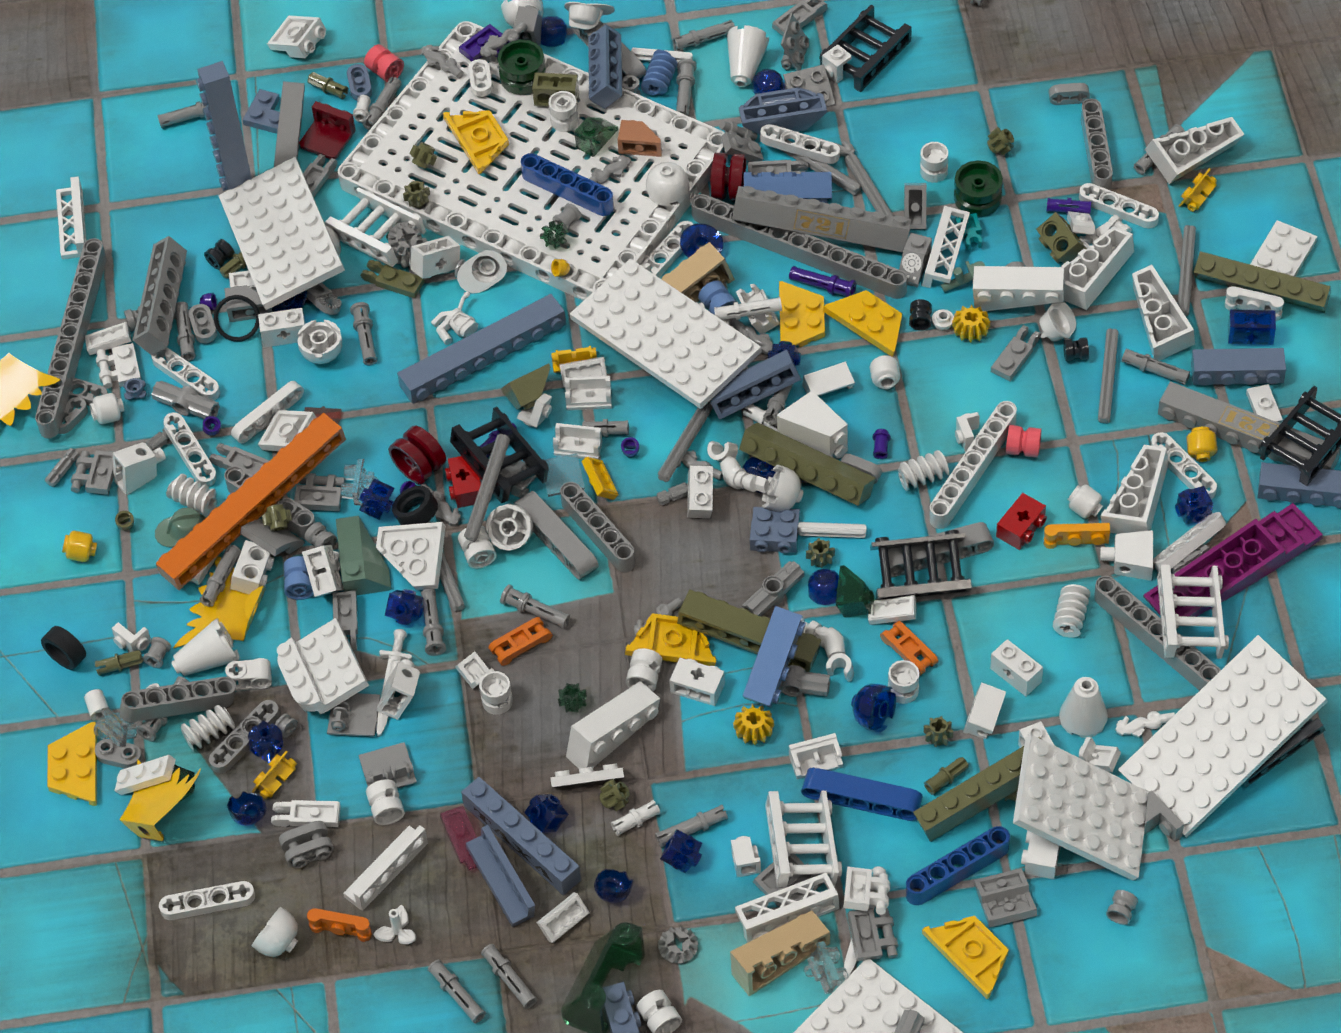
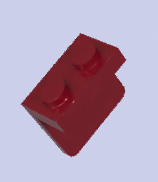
[299,101,356,159]

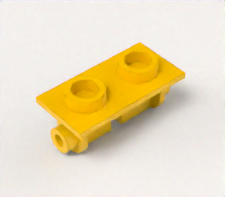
[1178,168,1217,211]
[551,346,597,373]
[252,751,297,799]

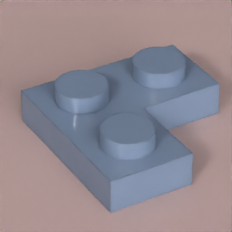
[242,89,280,134]

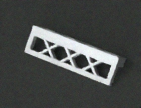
[56,176,87,260]
[922,206,970,288]
[343,825,428,911]
[735,872,839,943]

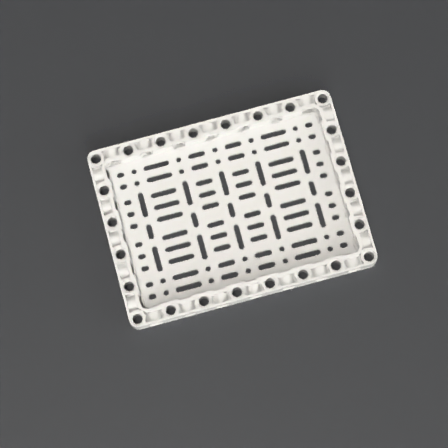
[338,21,728,301]

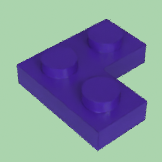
[459,24,510,62]

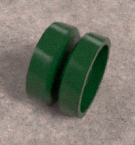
[497,40,546,95]
[954,160,1003,217]

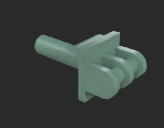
[941,261,985,292]

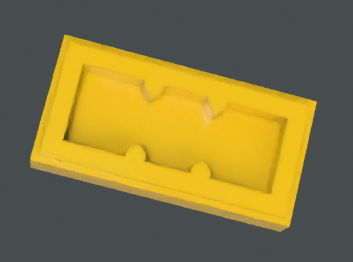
[581,457,618,500]

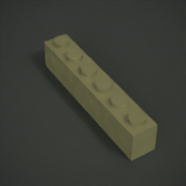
[1194,251,1331,313]
[739,422,876,506]
[677,589,821,672]
[913,736,1041,842]

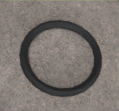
[214,295,260,342]

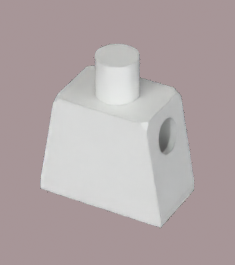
[113,442,166,495]
[1100,530,1153,581]
[376,659,420,720]

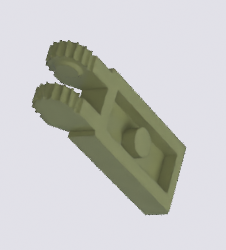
[360,260,425,298]

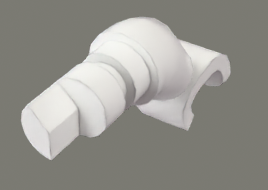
[707,441,769,493]
[803,620,854,682]

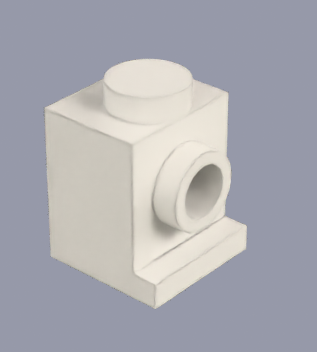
[731,836,761,877]

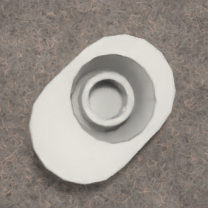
[564,2,615,30]
[457,250,507,293]
[1039,302,1076,342]

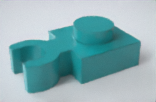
[955,213,982,250]

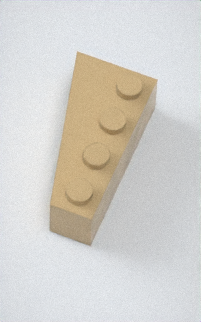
[661,242,735,302]
[730,911,830,996]

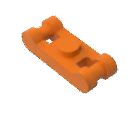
[488,617,553,666]
[880,621,938,676]
[307,908,372,942]

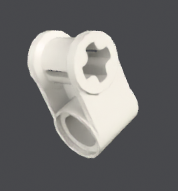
[225,658,272,691]

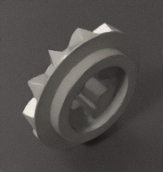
[388,221,423,256]
[658,926,698,964]

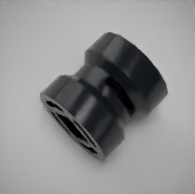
[204,239,235,269]
[909,299,932,330]
[1063,337,1089,361]

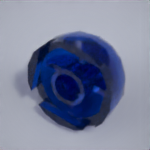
[851,683,896,732]

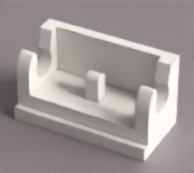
[736,284,780,334]
[802,361,855,396]
[565,376,612,411]
[553,423,602,459]
[963,682,1006,739]
[789,733,843,779]

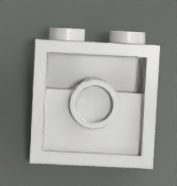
[267,16,326,58]
[258,410,317,451]

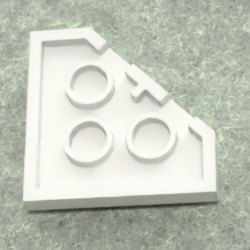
[376,522,446,590]

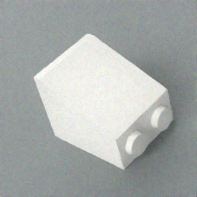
[777,391,848,459]

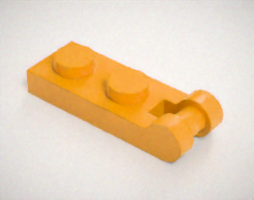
[1043,523,1110,549]

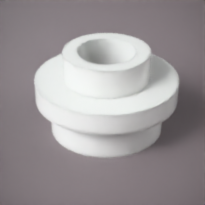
[932,309,954,331]

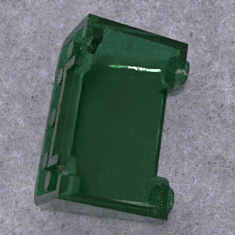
[561,922,645,1033]

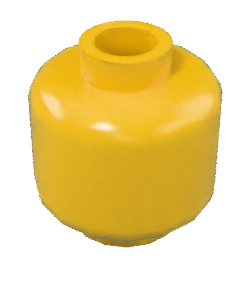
[1186,426,1218,462]
[62,531,97,562]

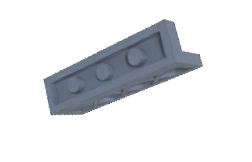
[466,825,535,927]

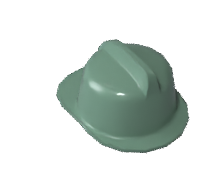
[155,508,206,547]

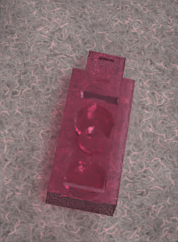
[440,805,478,871]

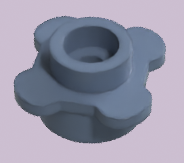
[123,378,146,400]

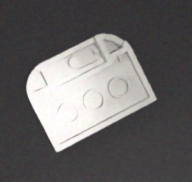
[277,618,369,714]

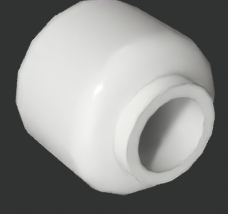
[869,355,901,389]
[89,393,124,424]
[1067,484,1103,519]

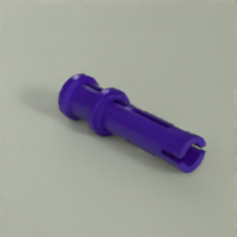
[789,266,857,297]

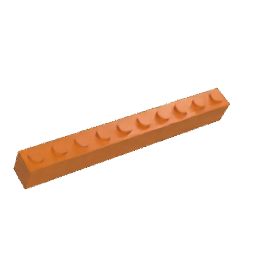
[156,412,346,590]

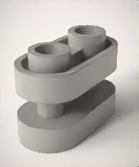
[279,821,334,868]

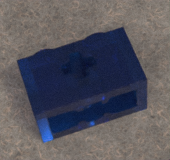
[1228,309,1276,345]

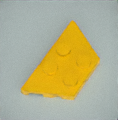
[443,110,509,174]
[779,281,825,352]
[823,290,902,357]
[625,613,716,666]
[47,722,97,806]
[922,916,1009,999]

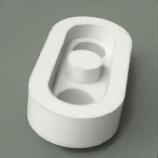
[468,59,492,97]

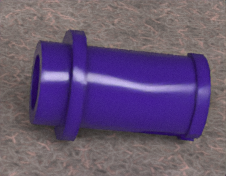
[872,429,891,459]

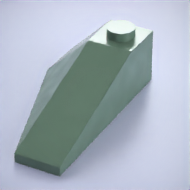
[336,516,392,595]

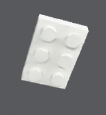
[1250,220,1317,277]

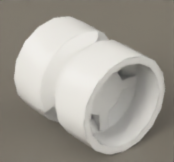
[549,91,578,132]
[920,142,948,183]
[458,526,496,569]
[626,648,662,692]
[888,660,919,704]
[479,671,513,715]
[366,779,405,825]
[636,990,682,1033]

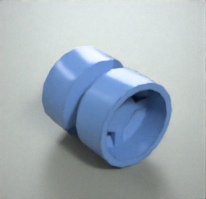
[698,280,736,315]
[284,556,314,600]

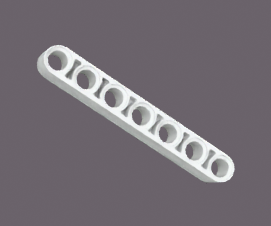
[929,401,1017,529]

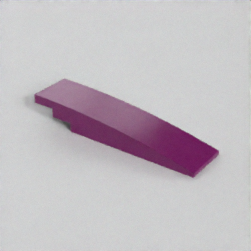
[1143,503,1323,627]

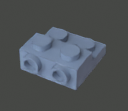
[750,507,800,553]

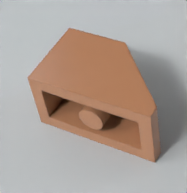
[617,120,662,157]

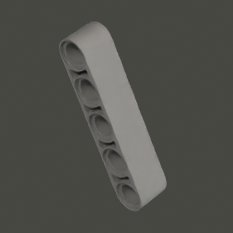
[571,21,646,79]
[274,81,305,167]
[1081,98,1113,190]
[224,466,316,539]
[560,482,635,572]
[513,491,599,580]
[888,522,994,577]
[119,677,236,722]

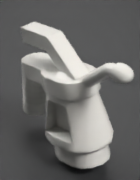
[431,291,478,345]

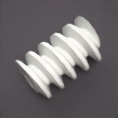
[898,450,949,491]
[166,473,217,517]
[1052,584,1091,638]
[181,705,236,751]

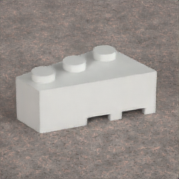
[1021,830,1061,879]

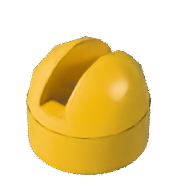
[551,259,570,277]

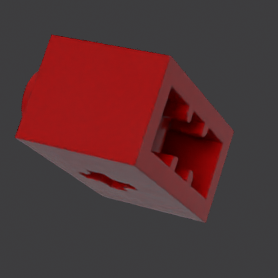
[445,456,481,508]
[996,493,1047,550]

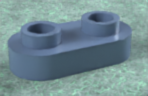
[347,64,372,100]

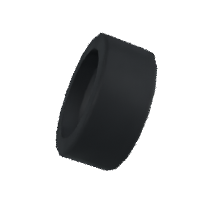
[392,486,438,525]
[41,626,86,670]

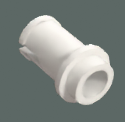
[353,95,371,122]

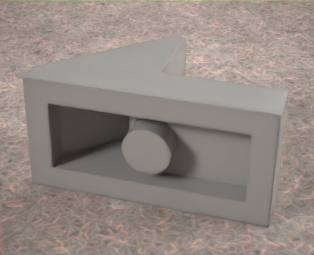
[1144,790,1184,841]

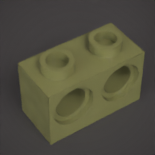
[532,72,579,106]
[1036,212,1087,263]

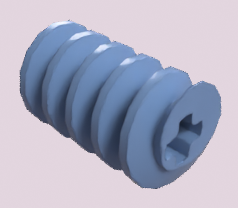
[641,49,678,95]

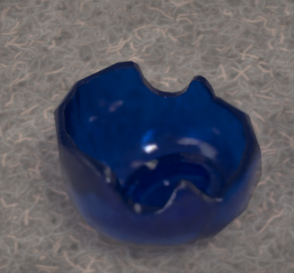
[541,16,567,47]
[752,69,785,94]
[808,569,843,605]
[227,791,267,826]
[594,869,633,903]

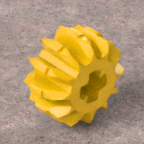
[952,304,990,343]
[733,703,774,745]

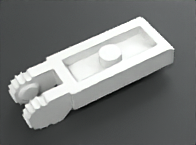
[271,800,341,827]

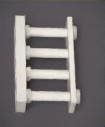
[325,187,426,267]
[1157,564,1229,659]
[765,791,842,887]

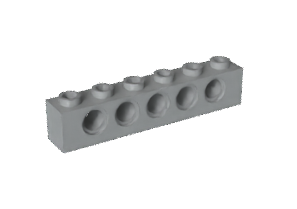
[133,236,187,355]

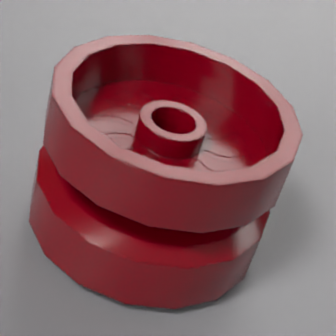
[710,152,746,201]
[388,425,447,484]

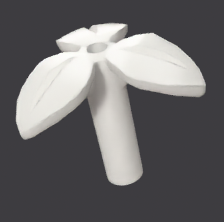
[373,905,416,944]

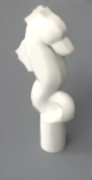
[1115,711,1175,738]

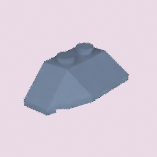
[739,87,827,136]

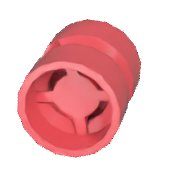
[364,44,404,82]
[1006,425,1042,458]

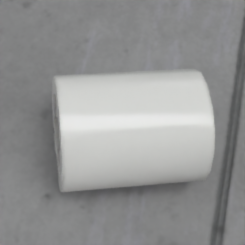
[84,689,110,721]

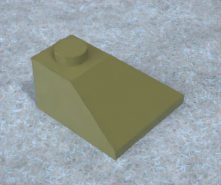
[501,363,551,410]

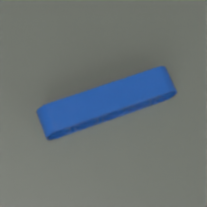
[521,153,614,216]
[801,767,923,821]
[906,826,1010,905]

